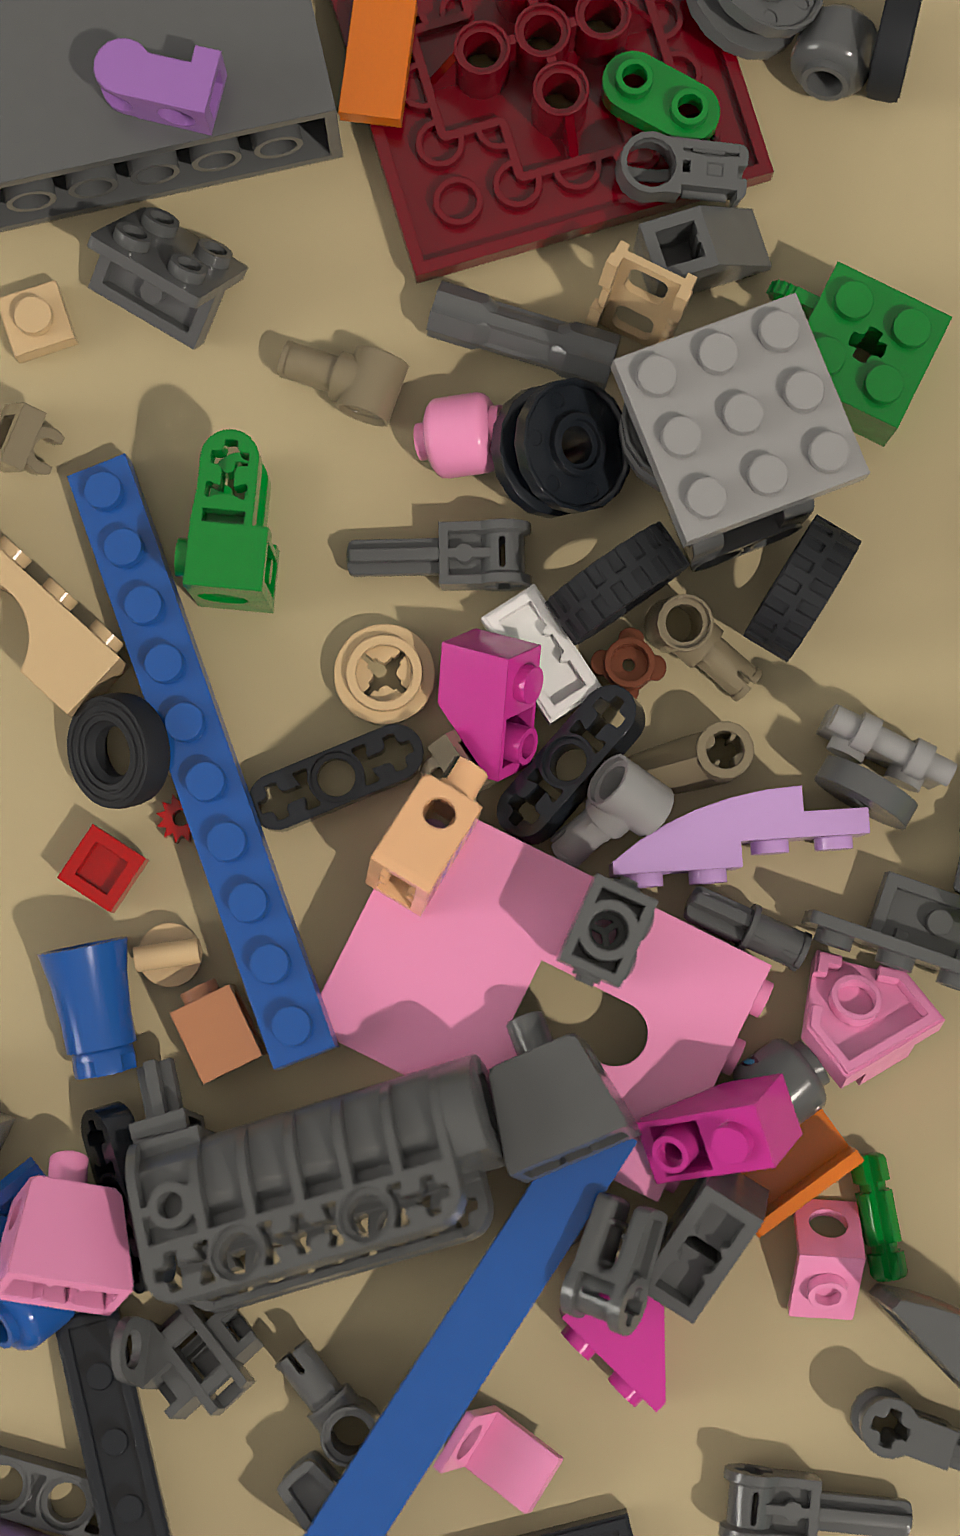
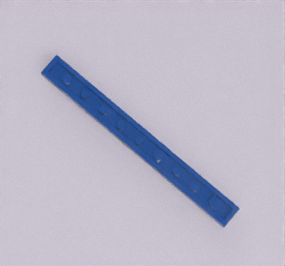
[67,453,340,1070]

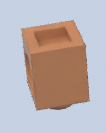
[170,978,268,1084]

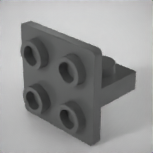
[87,207,248,350]

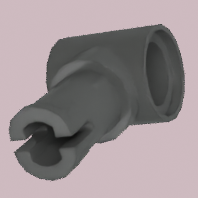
[274,1339,380,1468]

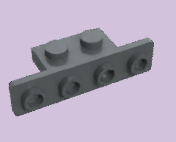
[801,871,960,991]

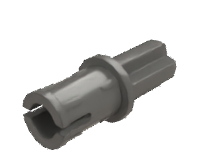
[684,886,812,972]

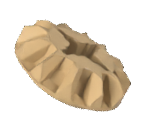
[334,624,435,725]

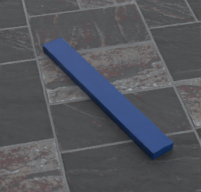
[303,1138,638,1536]

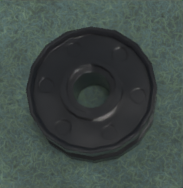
[491,377,630,519]

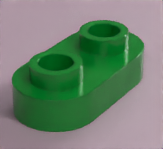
[601,51,720,141]

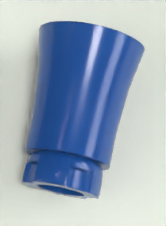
[37,937,138,1080]

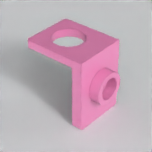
[788,1199,866,1320]
[433,1405,563,1514]

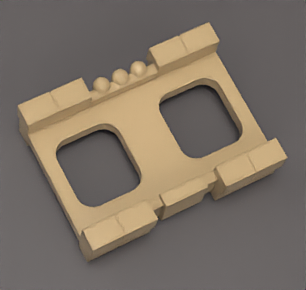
[585,240,698,347]

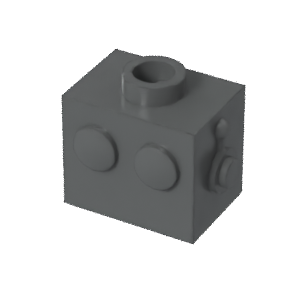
[556,873,659,988]

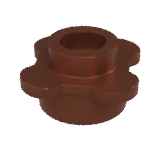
[591,628,666,699]

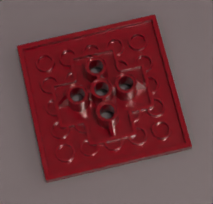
[330,0,774,284]

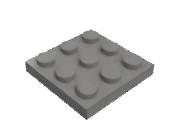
[611,293,870,548]

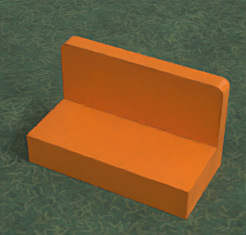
[740,1109,864,1238]

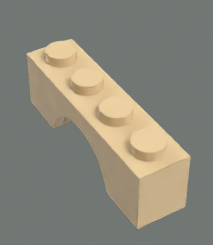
[0,535,130,718]

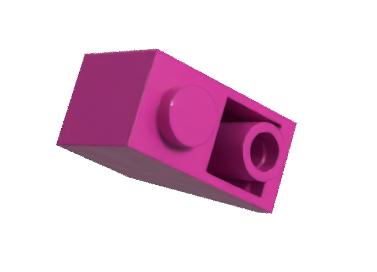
[438,628,543,782]
[636,1073,802,1184]
[559,1256,666,1413]

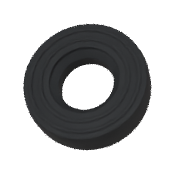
[866,0,922,103]
[67,692,170,809]

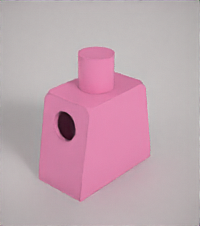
[0,1151,133,1316]

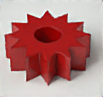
[156,794,192,844]

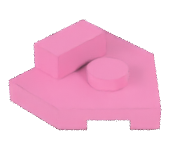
[801,950,945,1089]

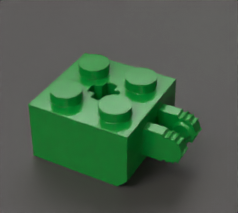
[766,261,952,447]

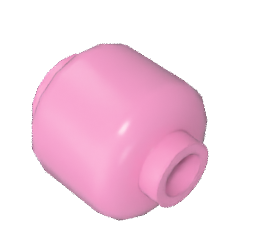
[414,392,503,479]

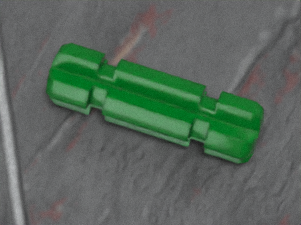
[851,1152,908,1282]

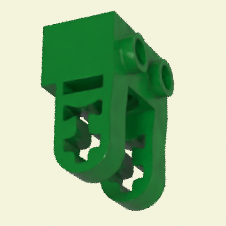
[174,429,280,613]

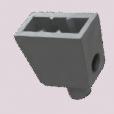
[489,1011,642,1184]

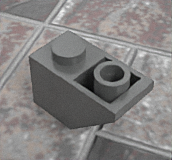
[634,205,772,297]

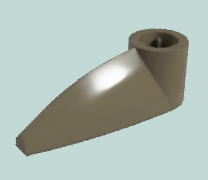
[582,721,754,803]

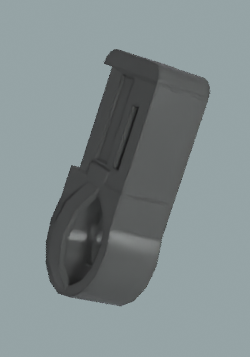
[615,131,749,208]

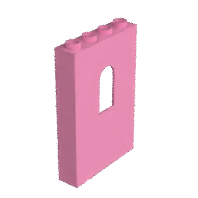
[321,819,774,1202]

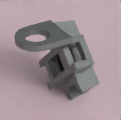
[111,1304,265,1419]

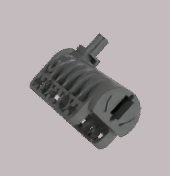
[125,1054,506,1313]

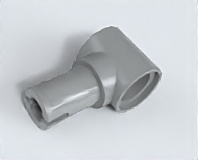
[550,754,674,868]

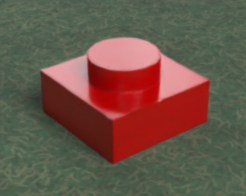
[57,824,149,913]

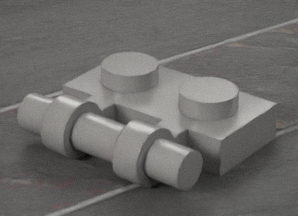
[816,704,958,793]

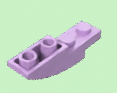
[609,785,870,888]

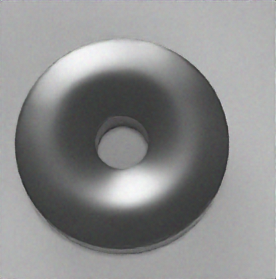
[814,755,918,830]

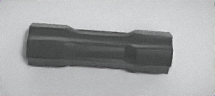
[426,280,622,390]

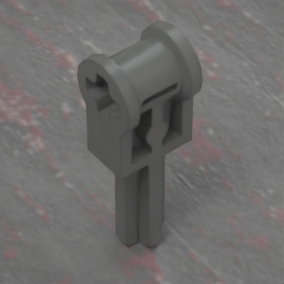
[347,518,532,591]
[850,1386,960,1471]
[718,1463,913,1536]

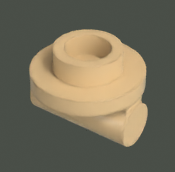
[133,923,203,987]

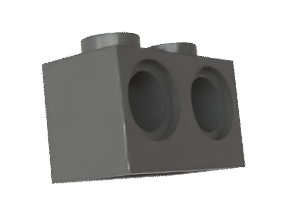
[648,1172,769,1324]

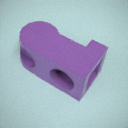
[94,38,227,136]

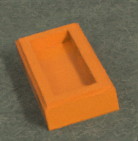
[338,0,418,128]

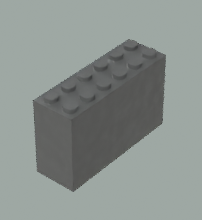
[0,0,343,232]

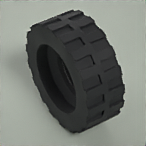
[743,514,862,662]
[545,521,690,646]

